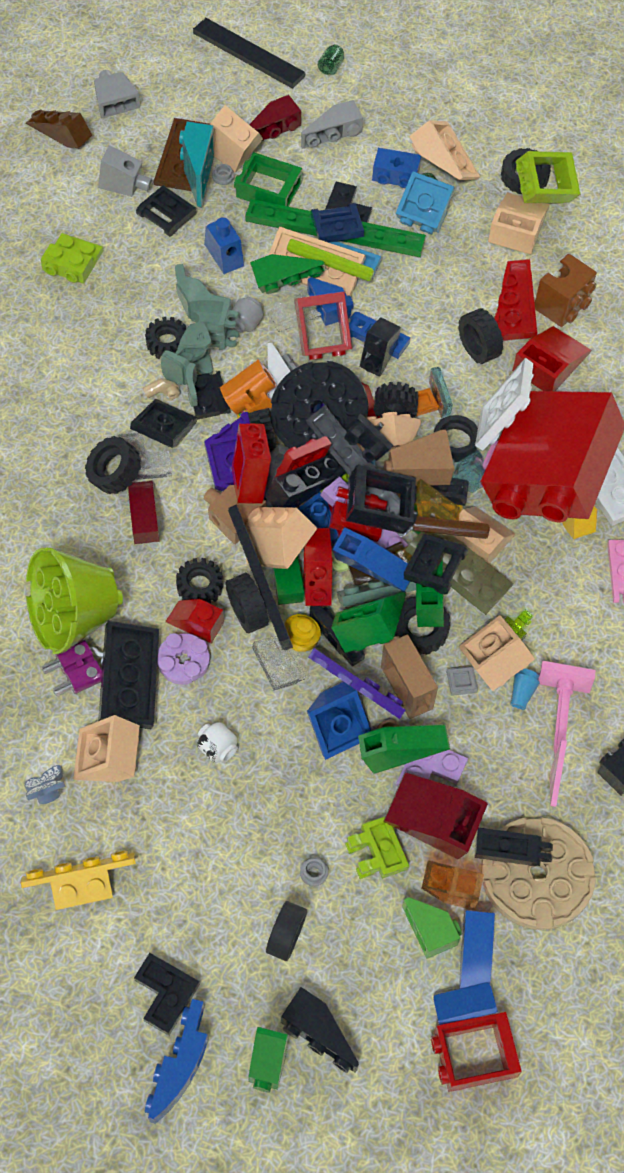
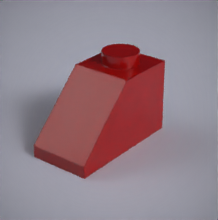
[166,599,224,644]

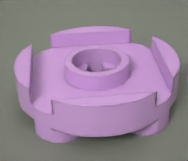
[157,633,210,685]

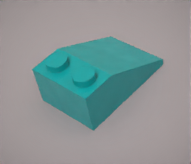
[179,122,214,207]

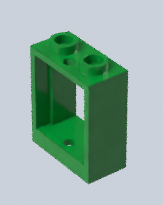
[234,152,302,206]

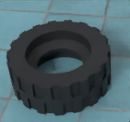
[501,148,551,194]
[458,308,504,364]
[85,436,141,494]
[225,573,269,634]
[394,597,451,655]

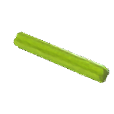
[287,239,374,281]

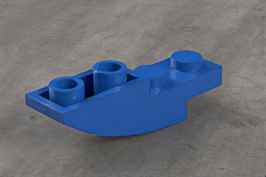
[145,999,208,1124]

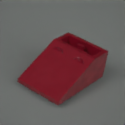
[383,772,488,860]

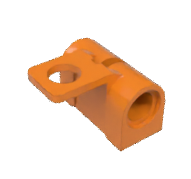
[220,359,277,417]

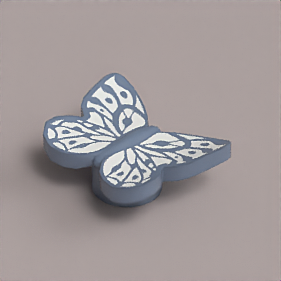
[25,765,66,804]

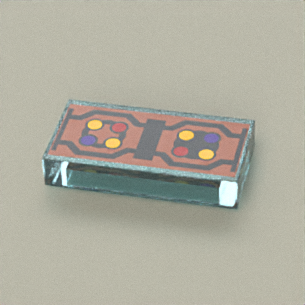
[429,367,453,419]

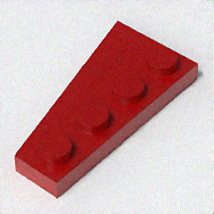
[494,259,538,341]

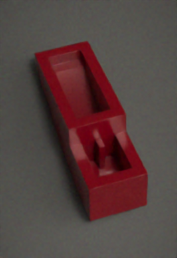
[128,480,160,544]

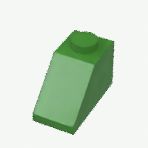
[402,897,462,959]

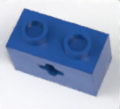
[372,147,421,188]

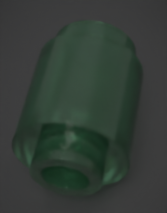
[317,44,344,75]

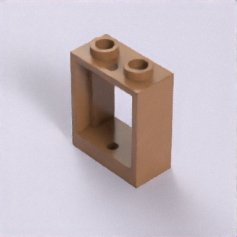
[381,634,438,719]

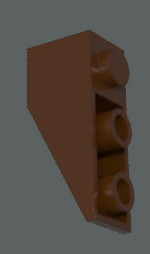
[26,109,92,148]

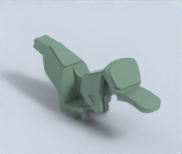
[161,264,239,407]

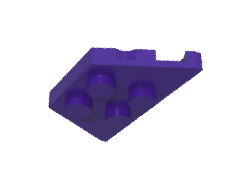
[204,412,266,500]

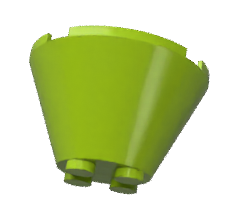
[26,547,123,654]

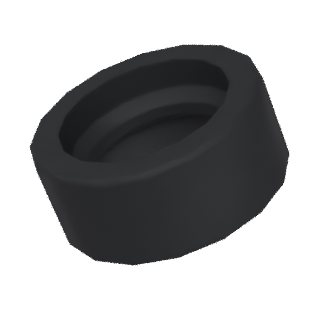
[434,415,478,463]
[266,901,307,961]

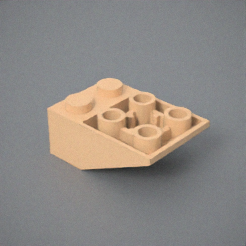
[488,192,550,254]

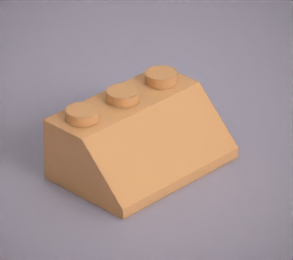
[245,507,317,569]

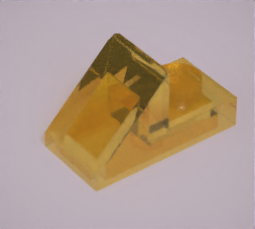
[416,479,460,521]

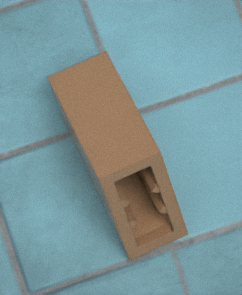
[384,430,454,485]

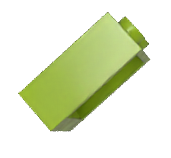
[516,151,581,203]

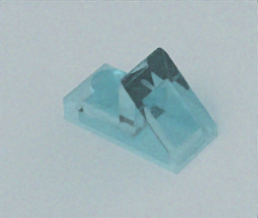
[453,450,485,493]

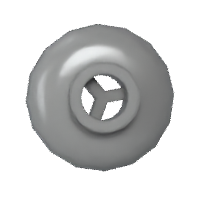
[231,297,264,333]

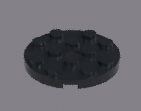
[270,361,368,456]

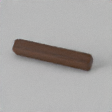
[413,516,490,539]

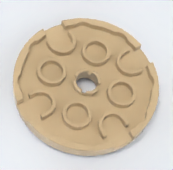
[481,818,596,930]

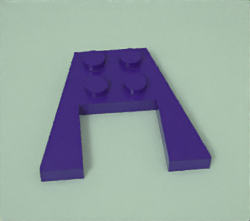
[308,648,406,719]

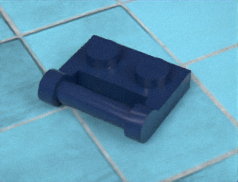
[311,203,364,242]

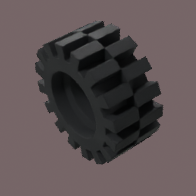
[145,316,186,359]
[373,382,418,418]
[248,408,277,452]
[176,558,223,604]

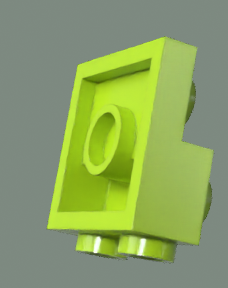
[40,233,104,284]

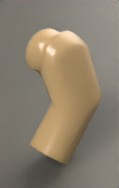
[143,378,180,399]

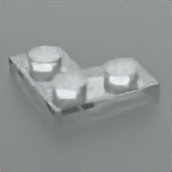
[118,433,172,480]

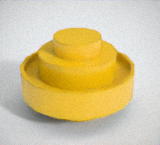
[284,614,321,652]

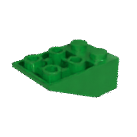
[331,592,406,653]

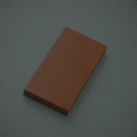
[153,118,210,191]

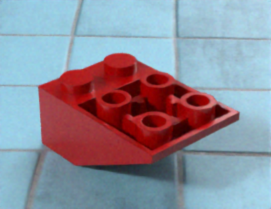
[512,326,592,391]

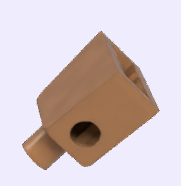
[204,485,266,545]

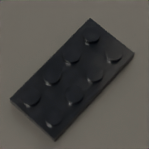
[98,620,159,730]

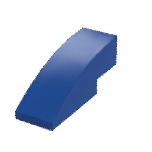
[459,910,495,989]

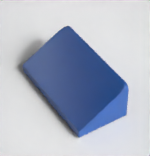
[433,982,498,1025]

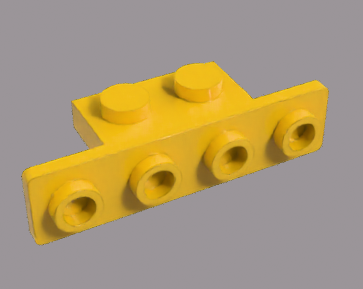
[20,851,136,910]

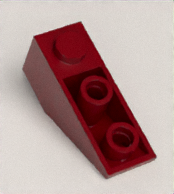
[249,94,302,141]

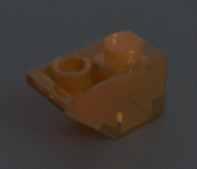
[421,860,484,911]

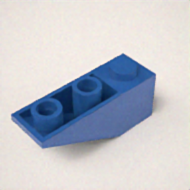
[332,528,410,592]

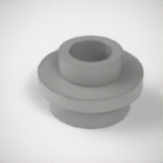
[212,164,234,185]
[300,858,328,886]

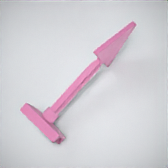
[538,661,596,807]

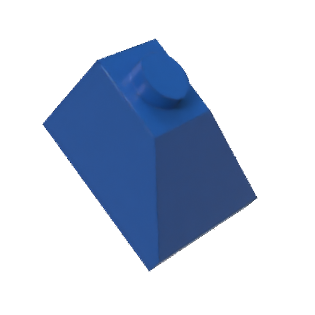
[307,682,371,760]

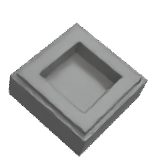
[446,666,478,696]

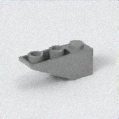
[301,100,363,149]

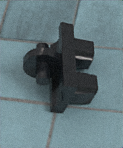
[344,414,393,463]

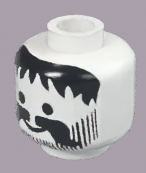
[197,722,238,763]

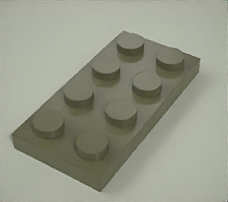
[405,532,513,615]

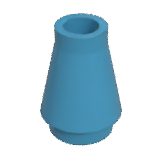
[510,669,540,710]

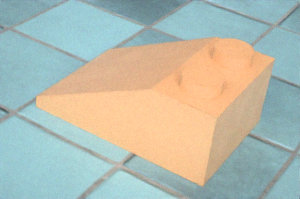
[409,120,480,180]

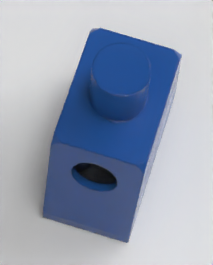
[204,217,244,274]

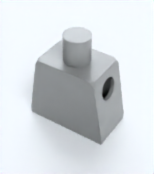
[94,70,140,119]
[98,145,152,197]

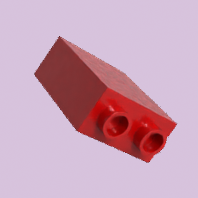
[480,391,624,523]

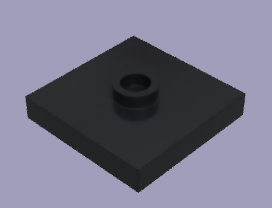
[130,399,197,448]

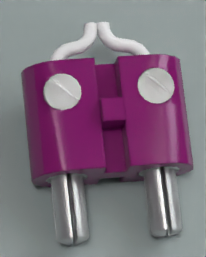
[41,640,103,697]

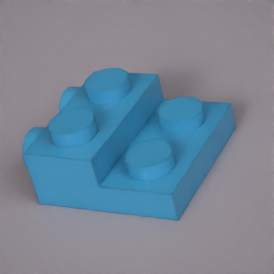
[395,171,455,235]

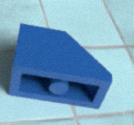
[307,277,354,326]

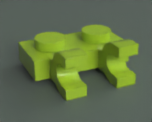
[345,817,409,879]

